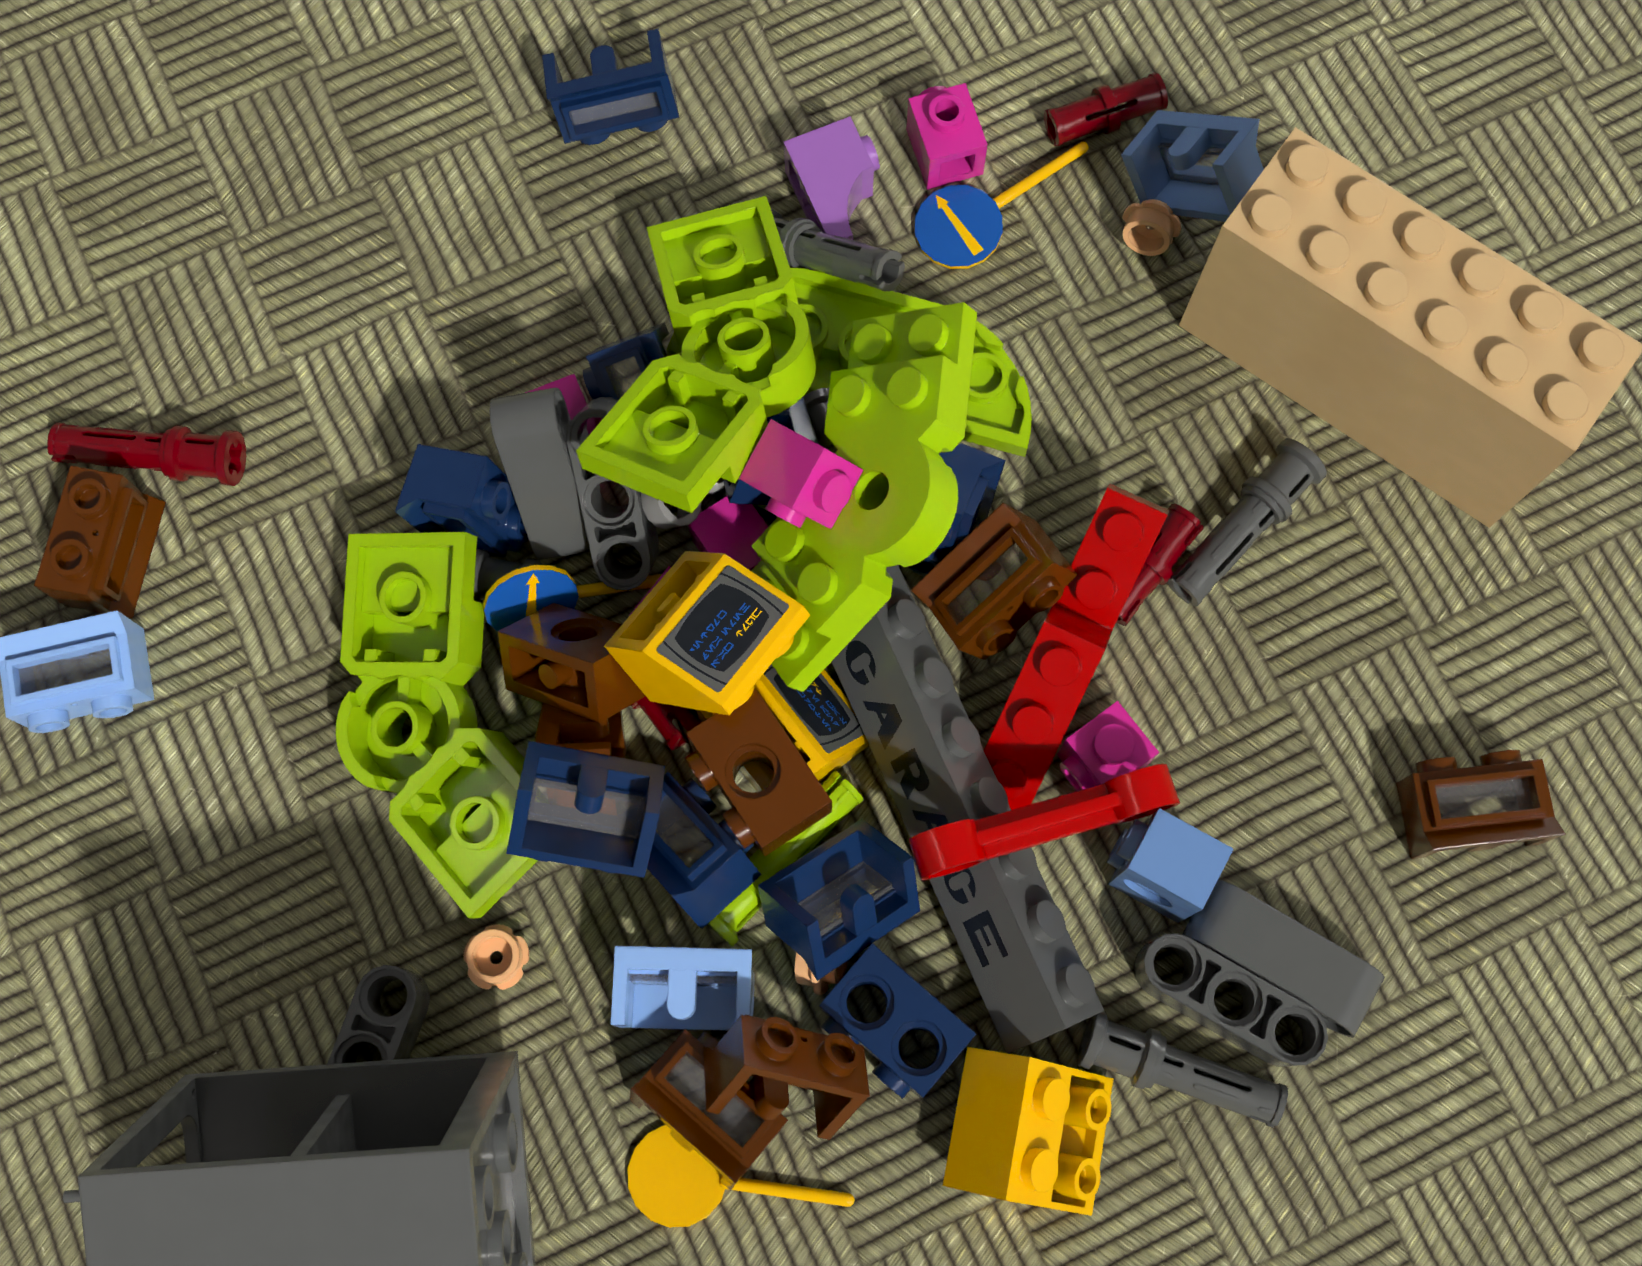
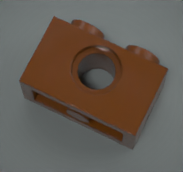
[498,603,645,723]
[685,688,832,857]

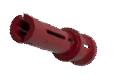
[47,423,246,486]

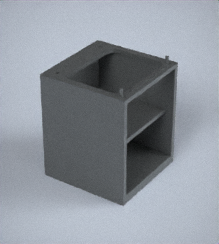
[63,1051,535,1266]

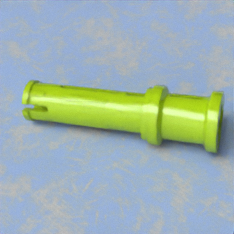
[708,770,864,947]

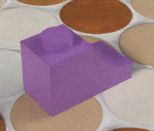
[784,117,880,240]

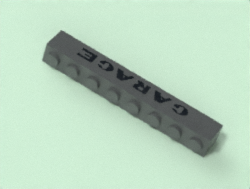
[832,565,1104,1054]

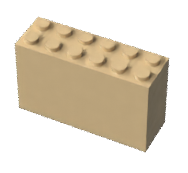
[1179,127,1642,528]

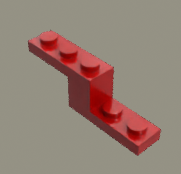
[984,483,1169,810]

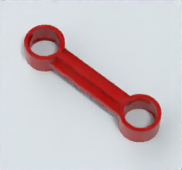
[909,764,1180,880]

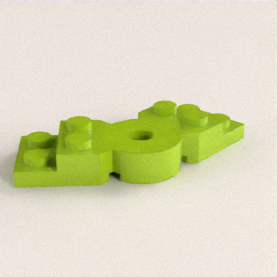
[576,196,816,513]
[752,302,977,692]
[336,532,549,919]

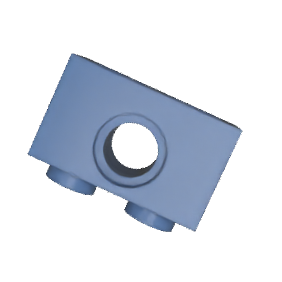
[1107,808,1233,923]

